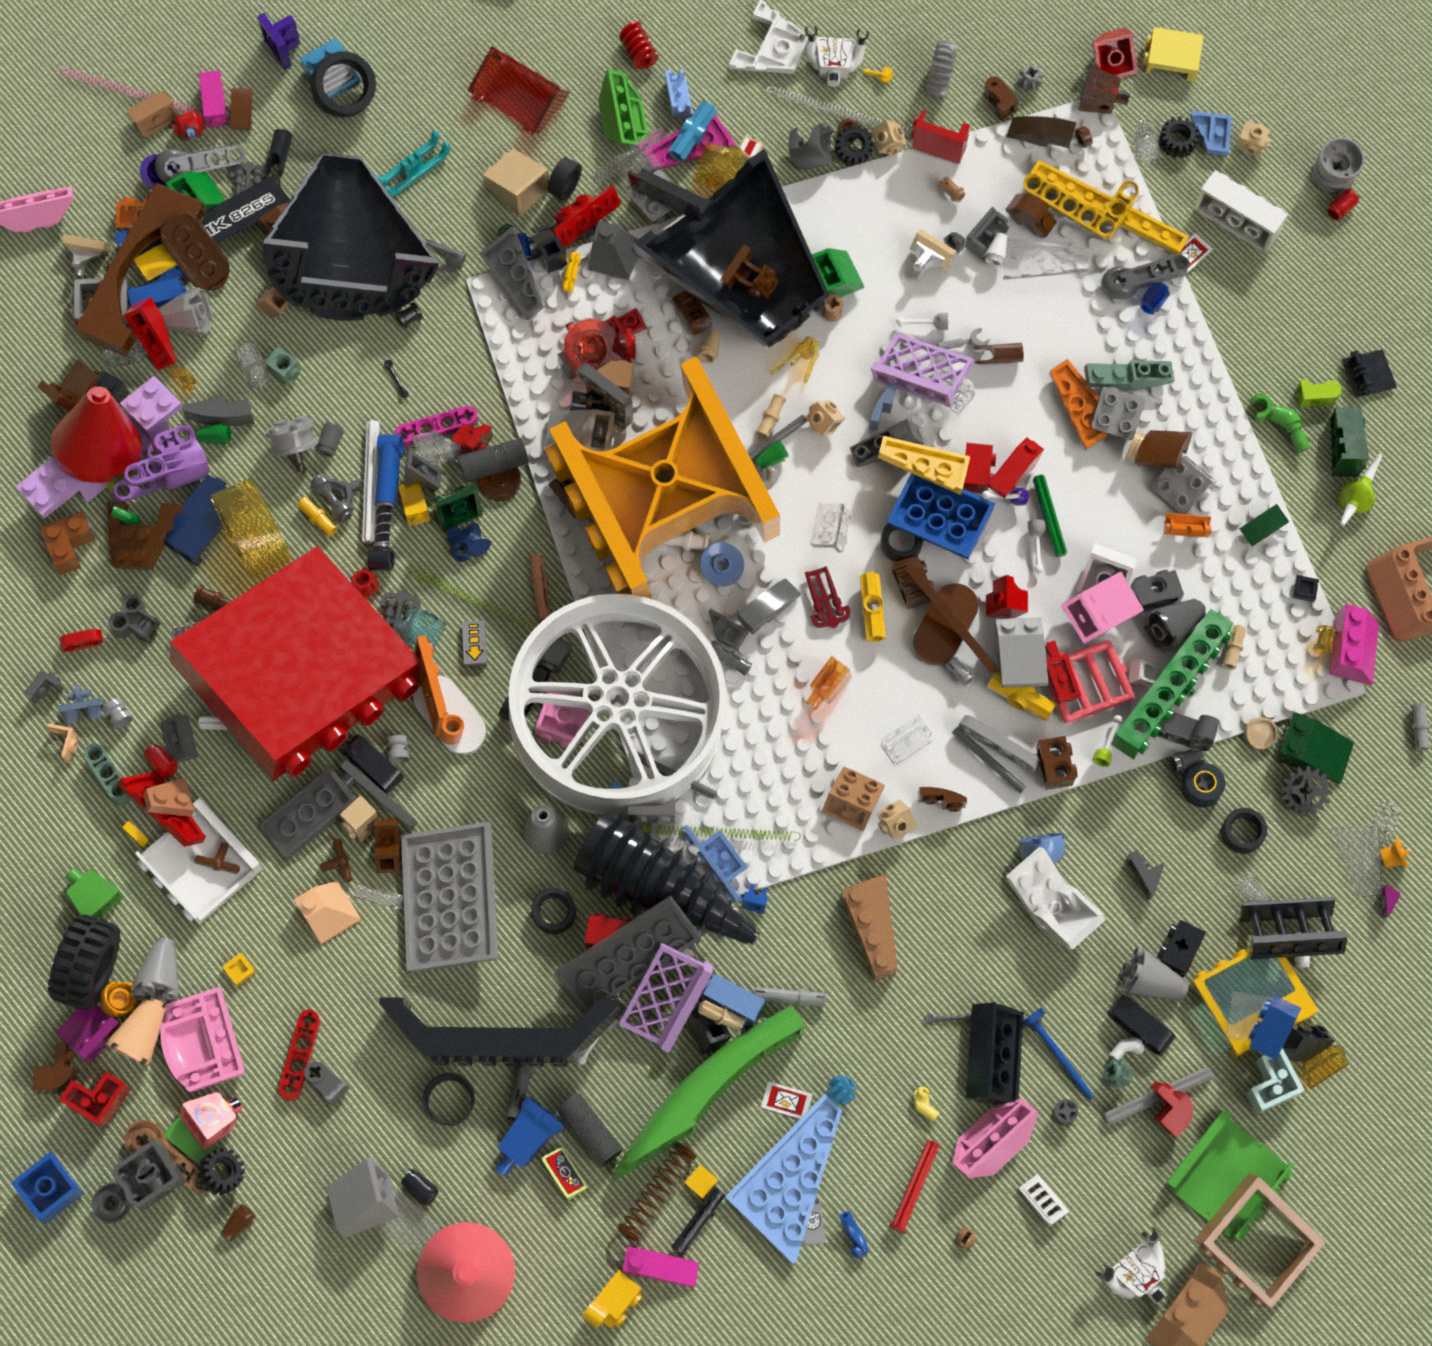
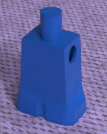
[495,1096,566,1177]

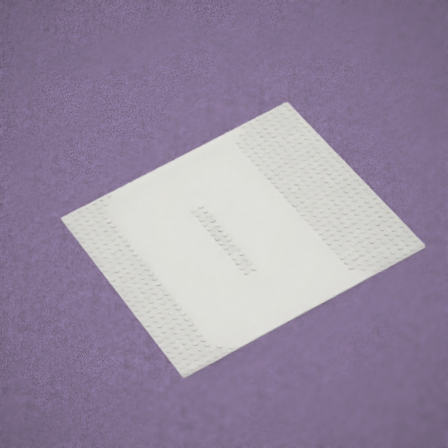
[467,100,1366,900]

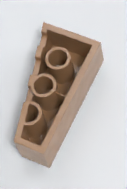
[841,874,898,982]

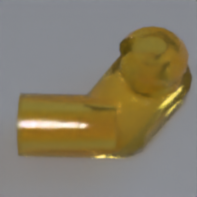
[169,366,196,391]

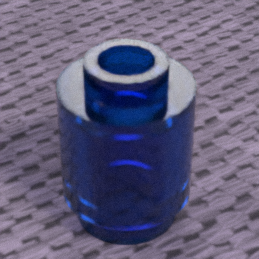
[1140,282,1170,315]

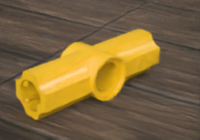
[860,572,886,642]
[987,670,1056,721]

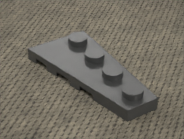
[479,227,545,320]

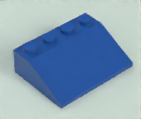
[886,473,995,559]

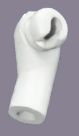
[1109,1037,1145,1061]

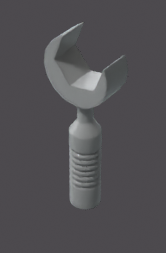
[937,328,990,350]

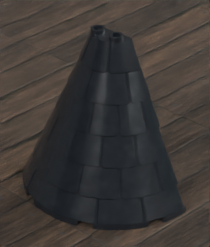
[263,152,439,321]

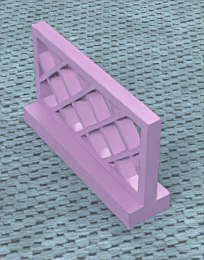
[871,333,974,407]
[618,943,713,1053]

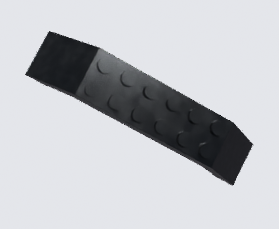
[379,997,623,1067]

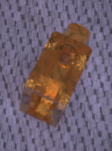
[806,656,852,710]

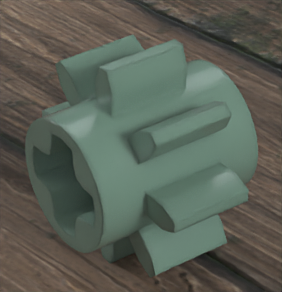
[1103,1059,1133,1090]

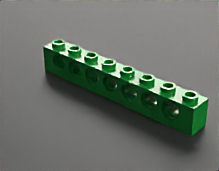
[1111,609,1234,760]

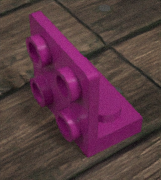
[56,1004,121,1064]

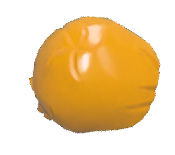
[99,982,139,1018]

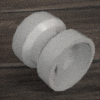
[102,698,133,729]
[386,735,410,764]

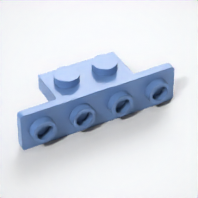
[683,825,749,903]

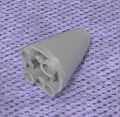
[131,938,179,1008]
[1120,947,1189,1000]

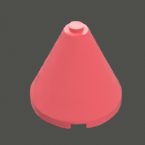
[417,1222,515,1323]

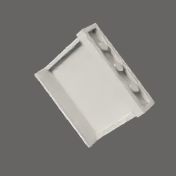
[135,798,263,925]

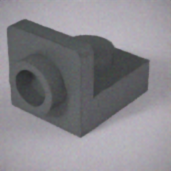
[25,671,63,704]

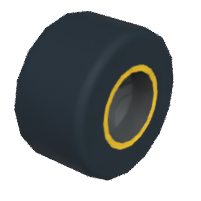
[1181,762,1226,807]

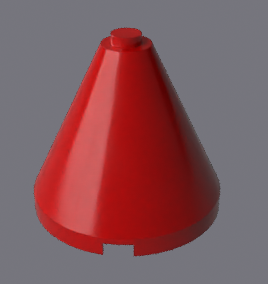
[50,387,142,483]

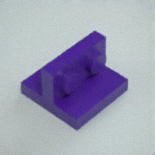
[257,13,301,70]

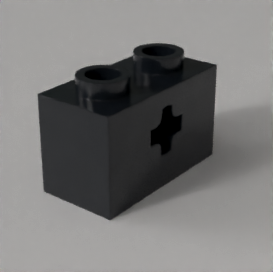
[1157,919,1206,978]

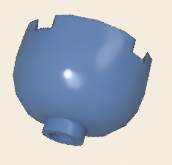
[1018,832,1065,864]

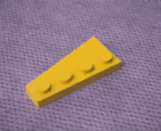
[878,436,970,495]

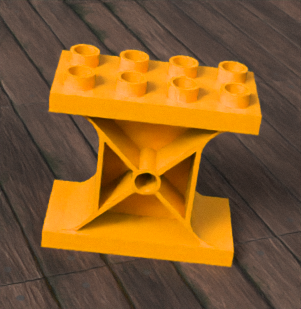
[544,356,780,599]

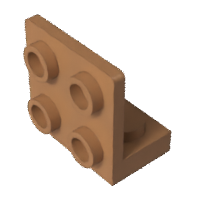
[822,767,885,831]

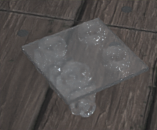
[1227,991,1274,1041]

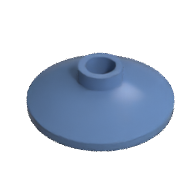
[700,542,744,587]

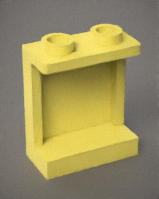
[1143,27,1203,82]

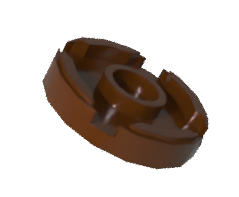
[477,467,521,501]

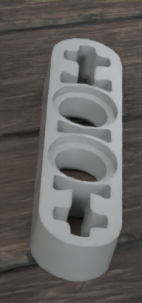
[958,715,1041,772]

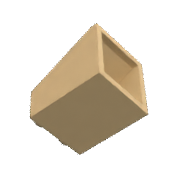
[483,148,549,217]

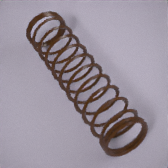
[617,1142,697,1242]

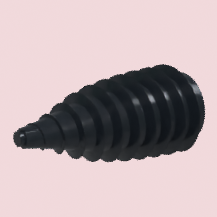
[573,808,760,945]

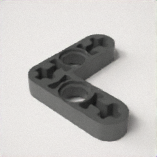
[576,363,633,429]

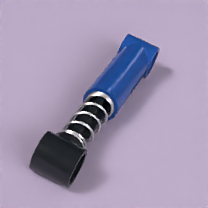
[367,434,404,571]

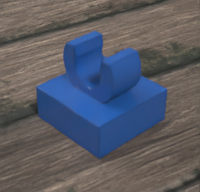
[742,885,768,914]

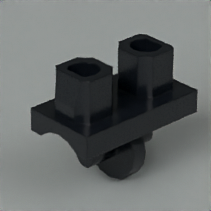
[570,391,611,412]

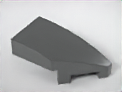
[708,609,748,651]

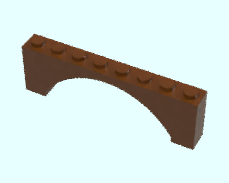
[75,183,207,357]

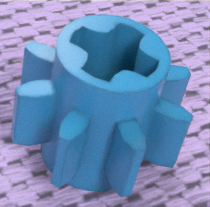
[827,1075,857,1105]

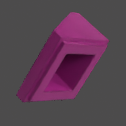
[1380,885,1401,918]

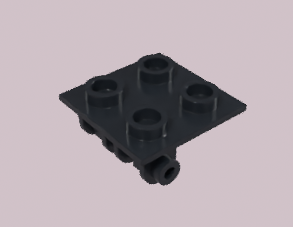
[1341,349,1397,398]

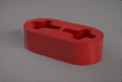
[59,629,104,652]

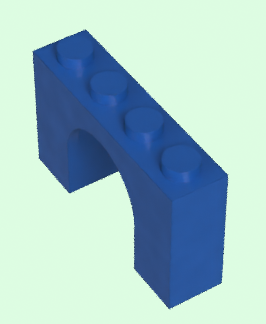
[114,230,187,308]

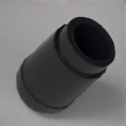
[401,1169,439,1206]

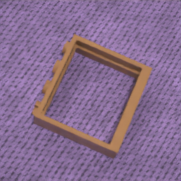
[1194,1174,1326,1309]

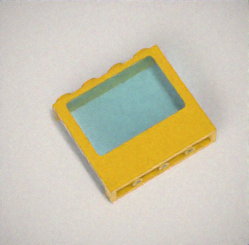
[1189,949,1318,1060]

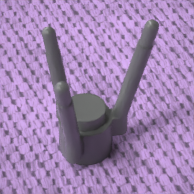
[427,239,466,273]

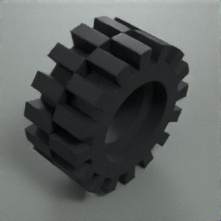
[1159,116,1199,158]
[835,125,874,166]
[197,1147,245,1195]

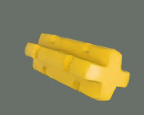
[562,252,581,293]

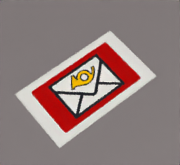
[1170,233,1213,272]
[761,1081,813,1119]

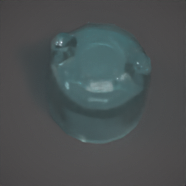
[395,608,447,648]

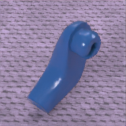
[839,1211,869,1258]

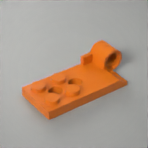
[414,635,464,745]

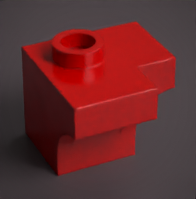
[451,423,493,455]
[986,575,1028,618]

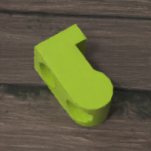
[1296,379,1342,408]

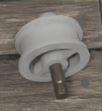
[265,415,319,472]

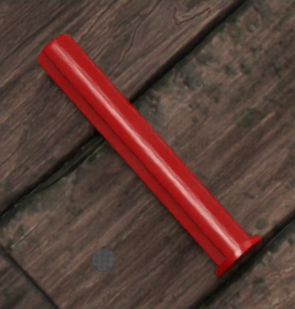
[888,1140,940,1234]

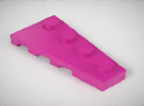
[642,115,736,172]

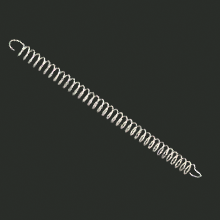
[767,87,913,137]

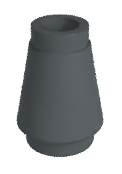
[1169,750,1205,774]

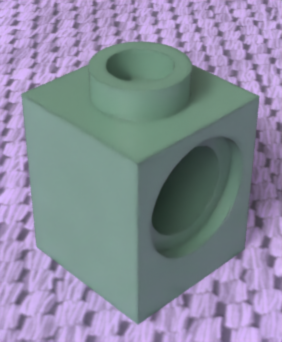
[264,347,301,386]

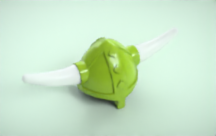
[1337,454,1382,526]

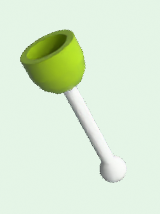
[1092,715,1122,767]

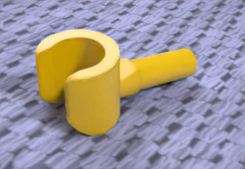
[863,67,893,83]

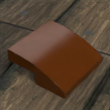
[1135,430,1192,468]

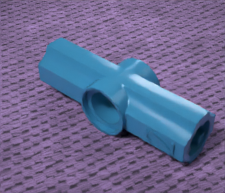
[668,101,717,162]

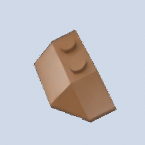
[1145,1260,1229,1346]

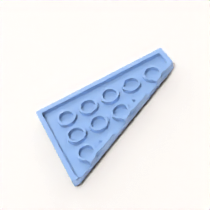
[725,1094,842,1265]

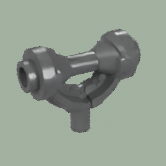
[310,474,361,523]

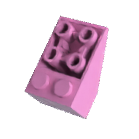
[1061,572,1144,644]

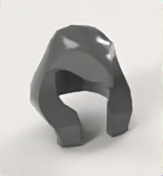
[788,123,834,169]

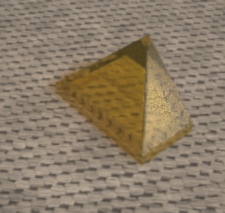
[1302,1045,1349,1089]

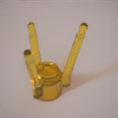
[770,336,820,383]

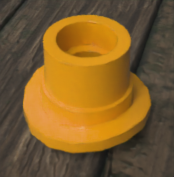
[1380,837,1410,869]

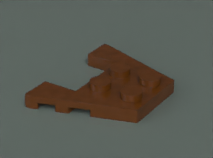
[107,501,183,570]

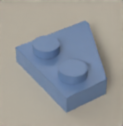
[1190,111,1232,156]

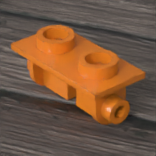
[1163,513,1211,538]

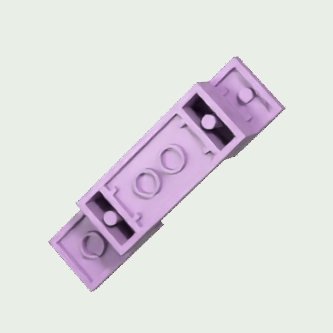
[15,376,183,519]

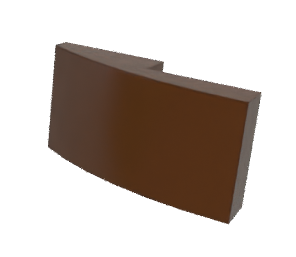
[230,88,252,130]
[918,787,967,812]

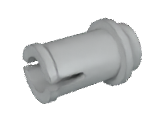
[946,657,974,686]

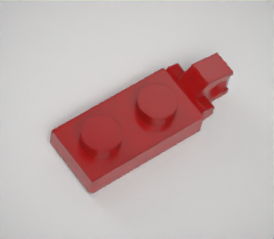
[1045,640,1081,704]

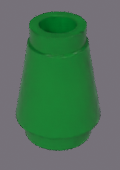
[197,423,231,445]
[755,441,789,470]

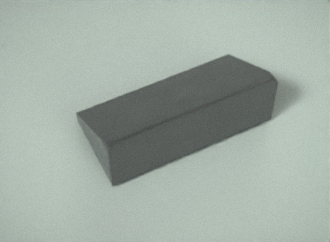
[161,714,198,763]

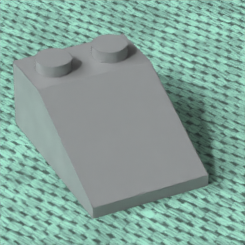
[994,617,1048,688]

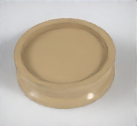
[1125,430,1146,462]
[1244,717,1278,749]

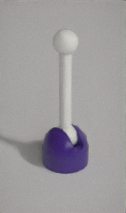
[982,488,1029,506]

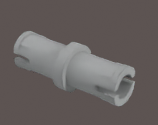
[1411,703,1430,751]

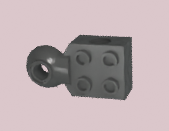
[92,1139,187,1223]

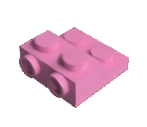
[535,692,590,749]

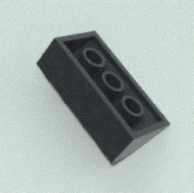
[966,1002,1024,1105]

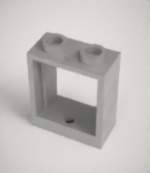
[71,277,131,326]

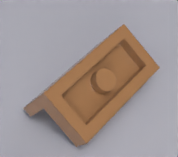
[127,91,179,139]

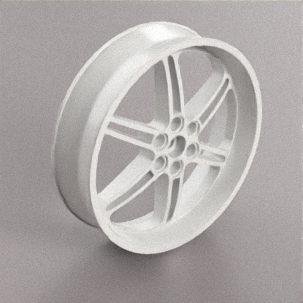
[509,594,726,816]

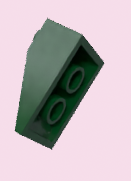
[430,484,483,533]
[1275,712,1354,784]

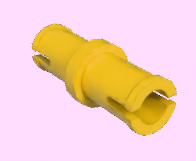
[297,497,338,537]

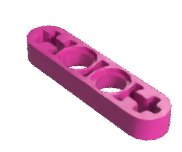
[394,406,478,447]

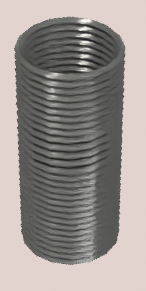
[458,437,529,483]
[557,1093,623,1168]

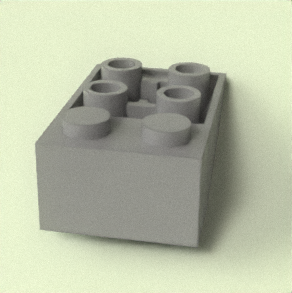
[543,409,615,454]

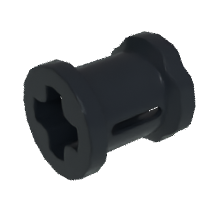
[395,302,423,329]

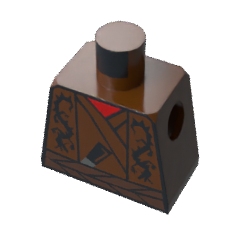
[1078,66,1131,114]

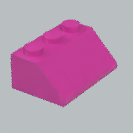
[1329,604,1379,686]

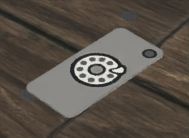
[804,1197,826,1245]

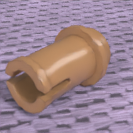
[938,176,966,203]

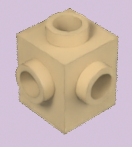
[871,119,907,156]
[1236,121,1271,157]
[805,400,845,436]
[876,799,917,840]

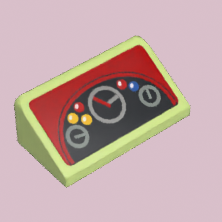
[541,1147,588,1201]

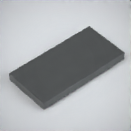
[258,766,356,861]

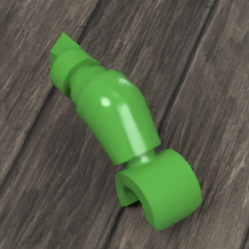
[1250,394,1311,454]

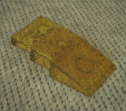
[210,478,293,577]

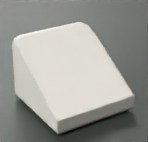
[1129,659,1158,686]

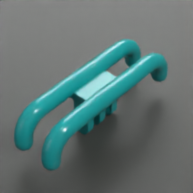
[375,130,450,197]

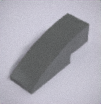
[182,396,254,426]
[737,578,801,635]

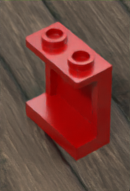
[910,110,971,164]

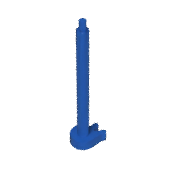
[1023,1008,1094,1100]

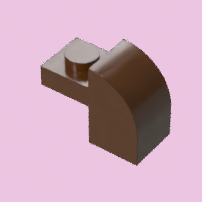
[1005,193,1057,238]
[374,819,401,873]
[33,1042,78,1094]

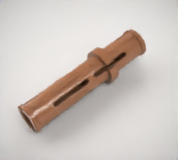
[529,555,551,623]

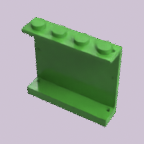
[1163,1108,1294,1242]

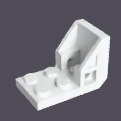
[1005,847,1106,950]

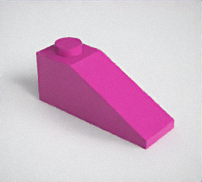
[623,1246,699,1288]

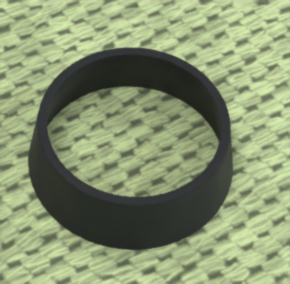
[422,1073,475,1126]

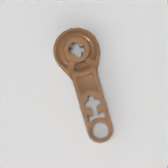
[124,1120,210,1194]

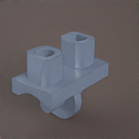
[58,685,104,724]

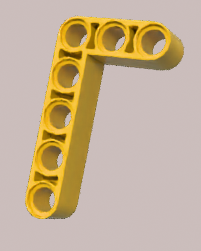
[1023,174,1139,240]

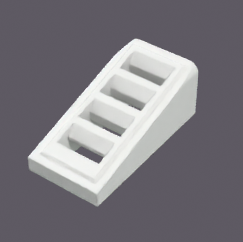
[1018,1174,1069,1228]

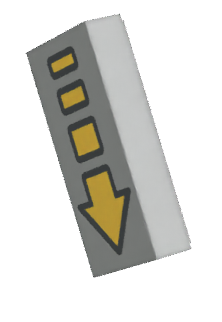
[462,620,487,667]

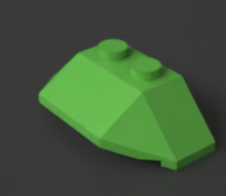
[598,69,649,148]

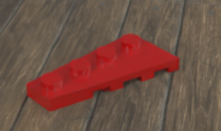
[117,772,206,847]

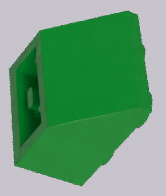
[166,172,225,210]
[812,248,865,297]

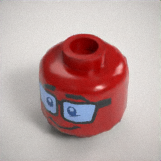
[173,110,206,141]

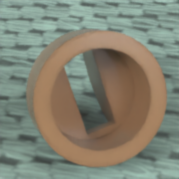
[956,1228,976,1249]

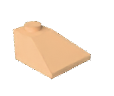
[294,881,361,944]

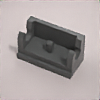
[965,206,1009,260]

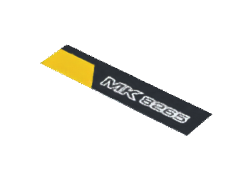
[134,175,291,281]

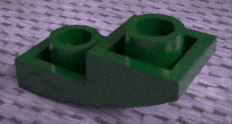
[1240,504,1290,547]

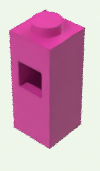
[199,70,229,128]

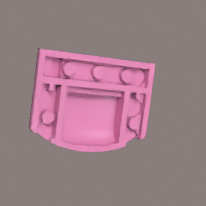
[160,987,245,1093]

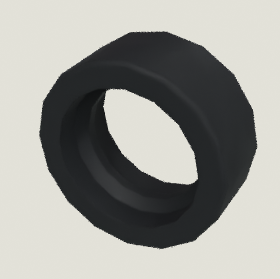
[547,157,582,201]
[880,524,924,562]
[1221,807,1268,854]
[531,888,576,934]

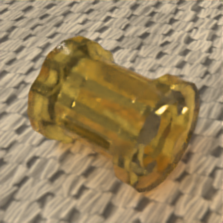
[1313,625,1337,654]

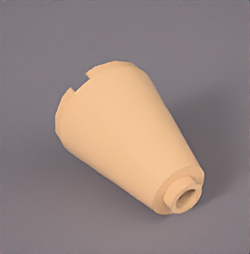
[105,997,166,1067]

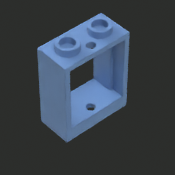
[701,973,765,1029]

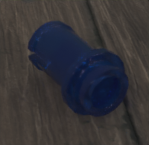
[517,233,533,261]

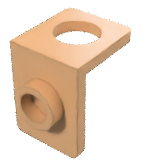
[47,724,78,763]

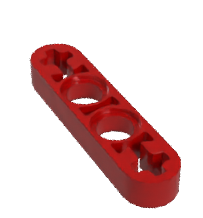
[279,1009,321,1102]

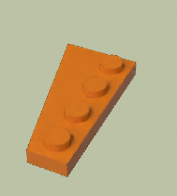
[1049,359,1110,451]

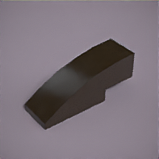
[1007,116,1077,149]

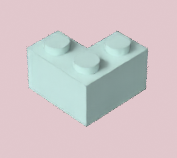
[1245,1048,1305,1115]

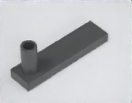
[340,760,418,829]

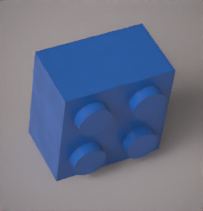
[1248,995,1302,1060]
[11,1151,85,1225]

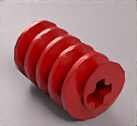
[619,21,659,69]

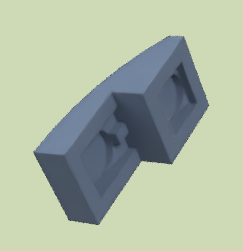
[869,384,896,431]

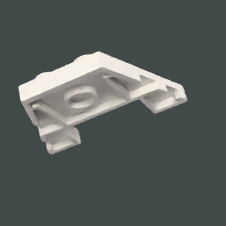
[729,0,808,74]

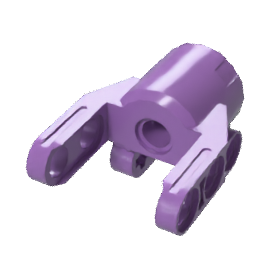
[112,425,209,502]

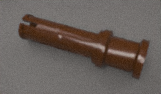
[193,584,233,611]

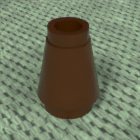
[221,1204,256,1241]

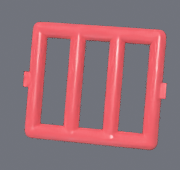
[1047,640,1135,724]

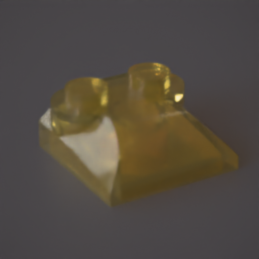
[695,142,747,189]

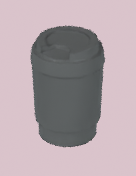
[316,422,343,457]

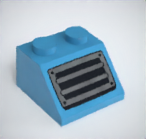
[300,38,361,99]

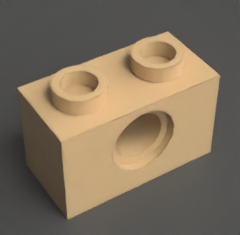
[340,795,380,842]

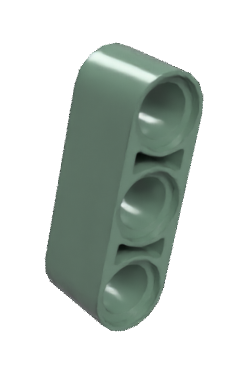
[84,743,132,806]

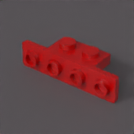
[552,186,621,248]

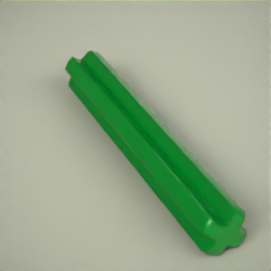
[1033,474,1067,557]

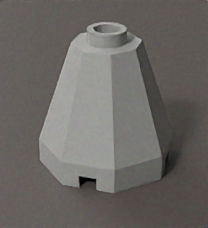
[158,287,212,335]

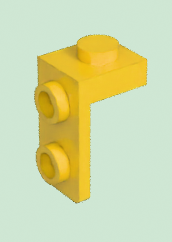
[398,481,430,526]

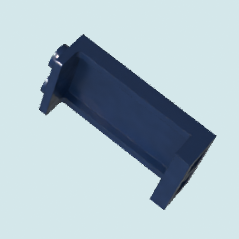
[163,474,246,567]

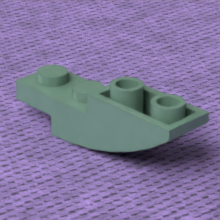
[1084,360,1175,391]

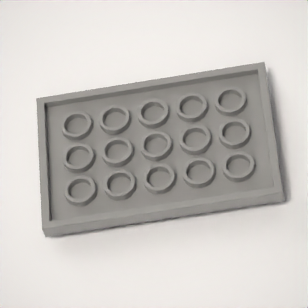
[401,821,498,973]

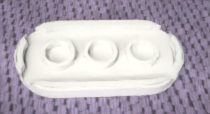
[414,676,486,755]

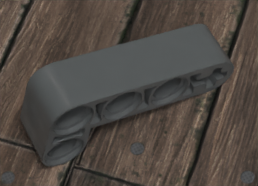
[1124,700,1220,752]

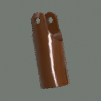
[973,343,1024,365]

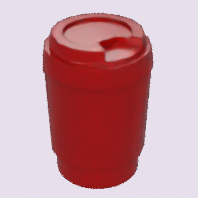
[1327,188,1359,221]
[143,744,178,779]

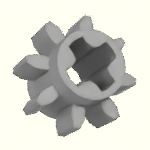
[1017,64,1044,92]

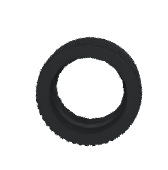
[310,51,376,118]

